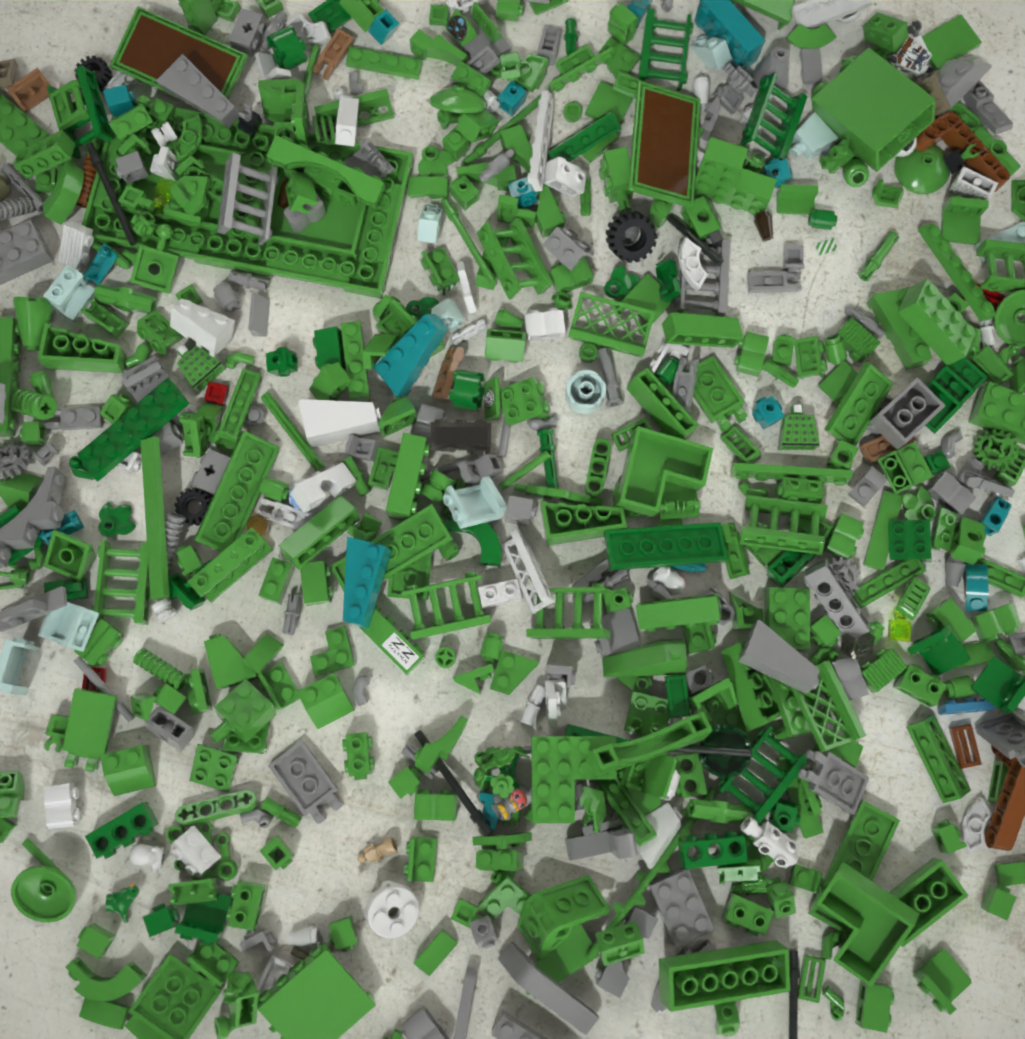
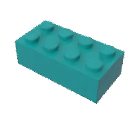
[694,0,765,70]

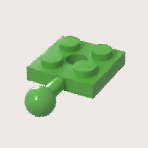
[130,224,179,294]

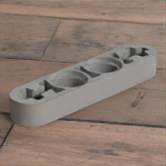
[453,968,477,1039]

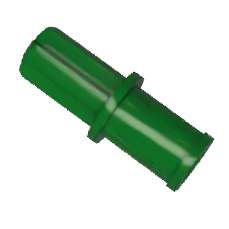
[564,18,578,55]

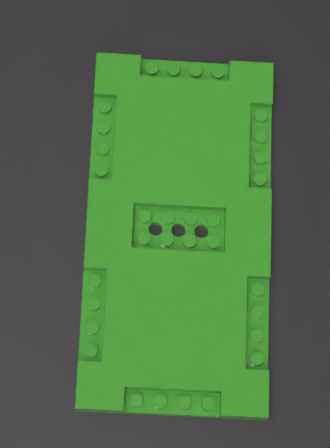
[82,100,414,299]

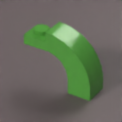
[42,159,84,225]
[65,957,147,1001]

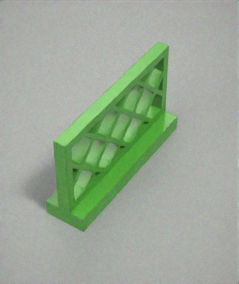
[568,292,655,358]
[791,660,866,752]

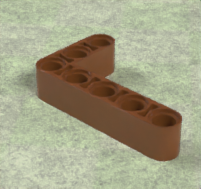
[916,112,1010,192]
[985,745,1025,851]

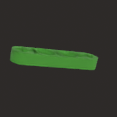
[175,790,258,827]

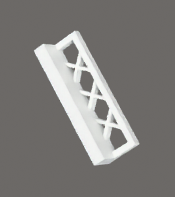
[792,0,872,29]
[502,529,555,613]

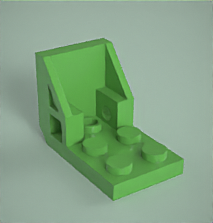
[258,79,309,146]
[689,678,755,758]
[517,875,611,960]

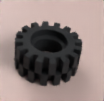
[74,56,113,93]
[174,488,212,526]

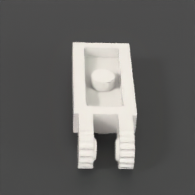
[256,498,314,531]

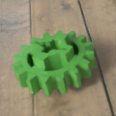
[973,429,1019,471]

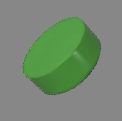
[563,102,582,122]
[579,343,598,363]

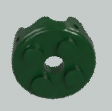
[698,725,752,778]

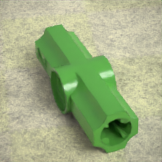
[974,126,1021,176]
[94,284,157,314]
[687,799,752,824]

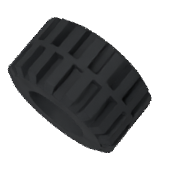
[605,210,657,263]

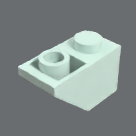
[690,35,732,70]
[417,204,443,243]
[431,298,465,331]

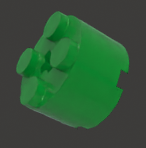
[266,25,307,70]
[449,369,485,412]

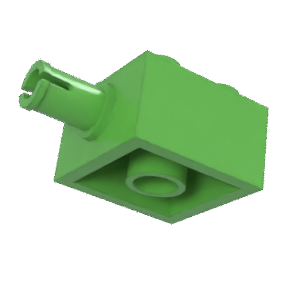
[599,147,633,212]
[209,679,277,744]

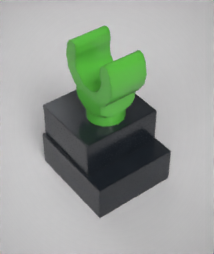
[943,144,980,174]

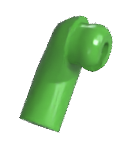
[225,352,254,369]

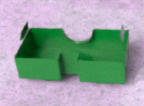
[655,259,681,303]

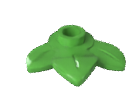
[418,146,454,178]
[902,486,936,522]

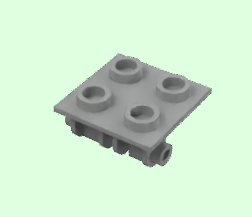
[344,140,395,179]

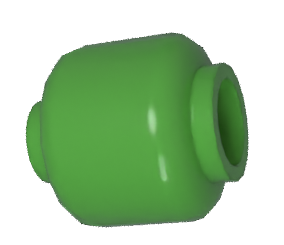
[842,159,869,187]

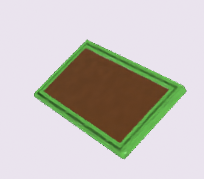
[110,6,248,100]
[628,81,701,208]

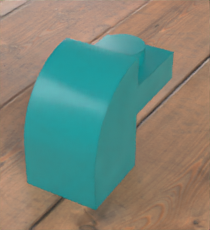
[965,564,988,611]

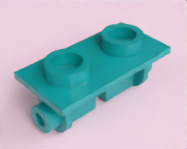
[83,243,118,285]
[39,510,85,545]

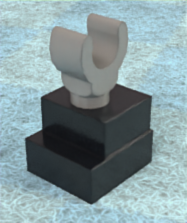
[237,104,263,137]

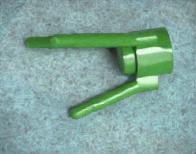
[0,564,31,590]

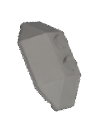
[935,58,992,119]

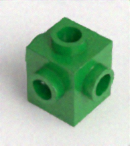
[266,347,298,377]
[769,798,801,834]

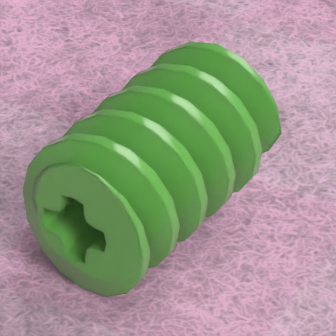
[12,388,57,420]

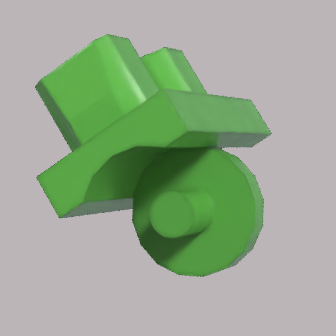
[819,139,854,174]

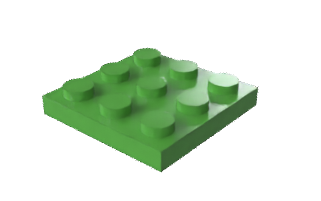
[128,953,223,1039]

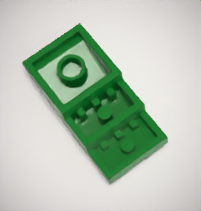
[925,357,988,434]

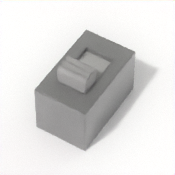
[706,230,723,248]

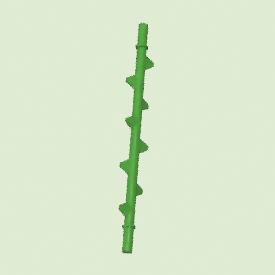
[585,787,718,962]

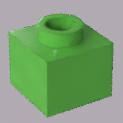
[20,421,46,446]

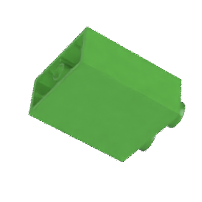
[811,47,936,172]

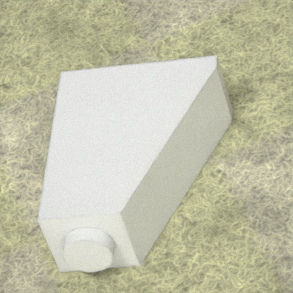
[335,96,359,146]
[636,803,682,869]

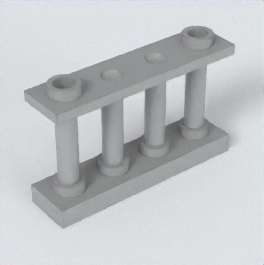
[217,153,279,246]
[674,236,730,317]

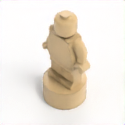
[357,837,398,863]

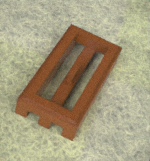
[949,724,982,769]

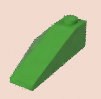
[602,638,687,677]

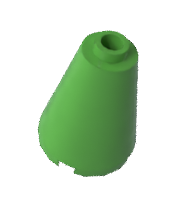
[13,297,54,351]

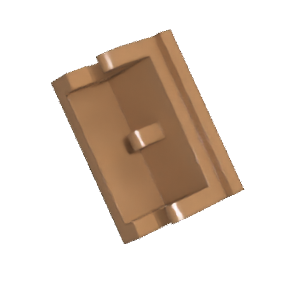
[6,68,50,113]

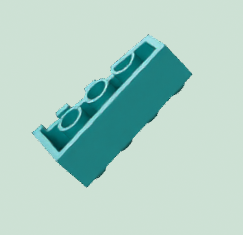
[374,314,448,397]
[343,537,391,629]

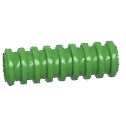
[133,648,188,691]

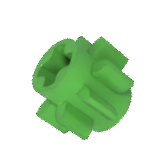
[130,211,157,236]

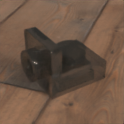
[840,633,875,660]

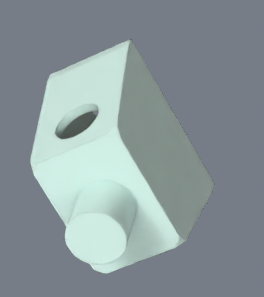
[790,112,838,160]

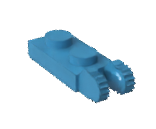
[937,698,996,715]

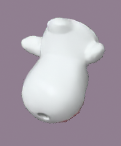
[652,566,686,595]
[130,844,166,874]

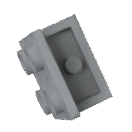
[122,356,168,403]

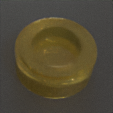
[246,515,268,535]

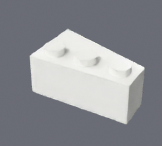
[170,299,235,358]

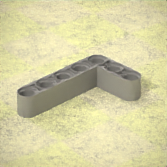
[565,827,638,860]
[498,941,600,1035]

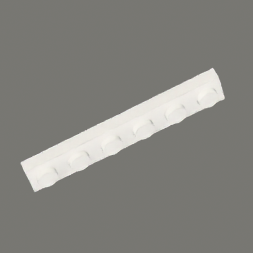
[528,90,554,192]

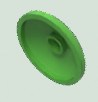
[429,84,486,113]
[894,145,950,194]
[994,289,1025,347]
[11,866,77,923]

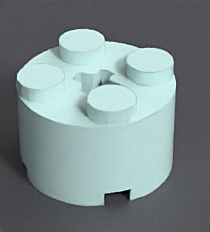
[565,370,606,414]

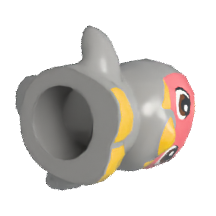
[492,788,527,821]

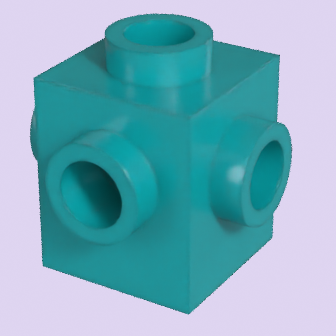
[763,158,794,188]
[508,177,539,209]
[752,396,784,430]

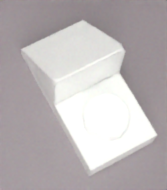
[150,146,180,183]

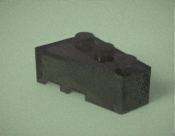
[431,419,491,455]

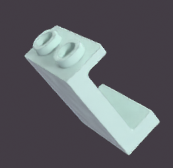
[43,265,95,323]
[443,476,507,529]
[38,602,99,652]
[0,637,40,695]

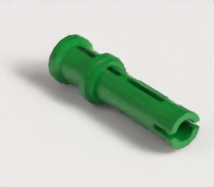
[537,429,559,489]

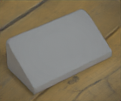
[248,293,270,337]

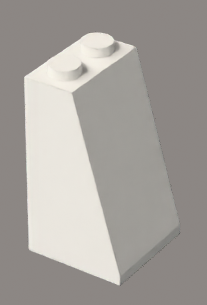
[298,399,382,448]

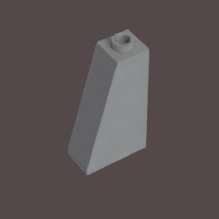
[738,620,820,694]

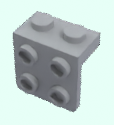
[543,227,594,271]
[589,609,640,657]

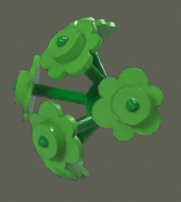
[473,746,530,798]

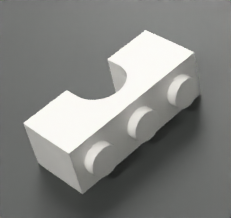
[290,462,356,513]

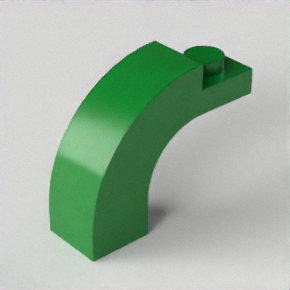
[443,517,501,567]

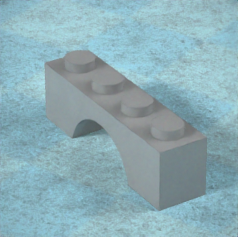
[594,905,658,998]

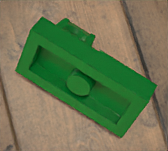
[168,573,206,611]
[44,577,88,601]

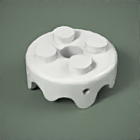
[363,880,419,939]

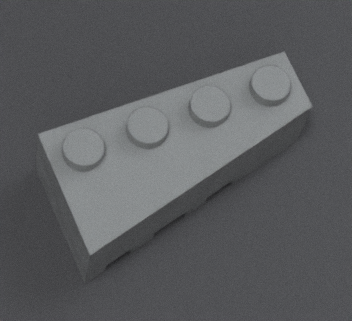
[156,54,239,128]

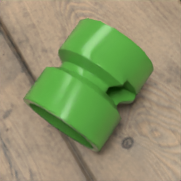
[420,469,456,506]

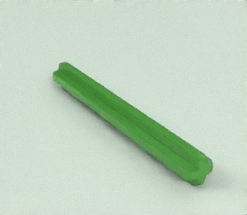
[261,392,325,472]

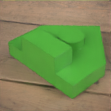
[514,53,549,92]
[169,176,211,217]

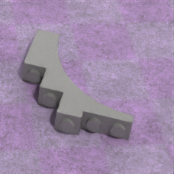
[0,467,66,568]

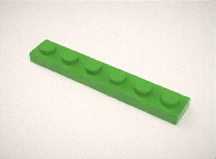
[918,224,997,322]
[730,463,853,486]

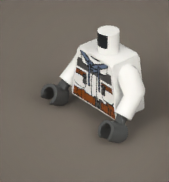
[887,20,935,82]

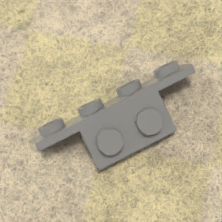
[0,586,67,632]

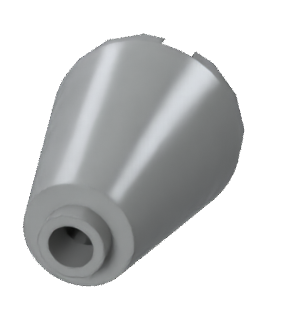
[752,47,789,96]

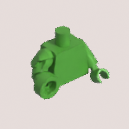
[214,971,259,1039]

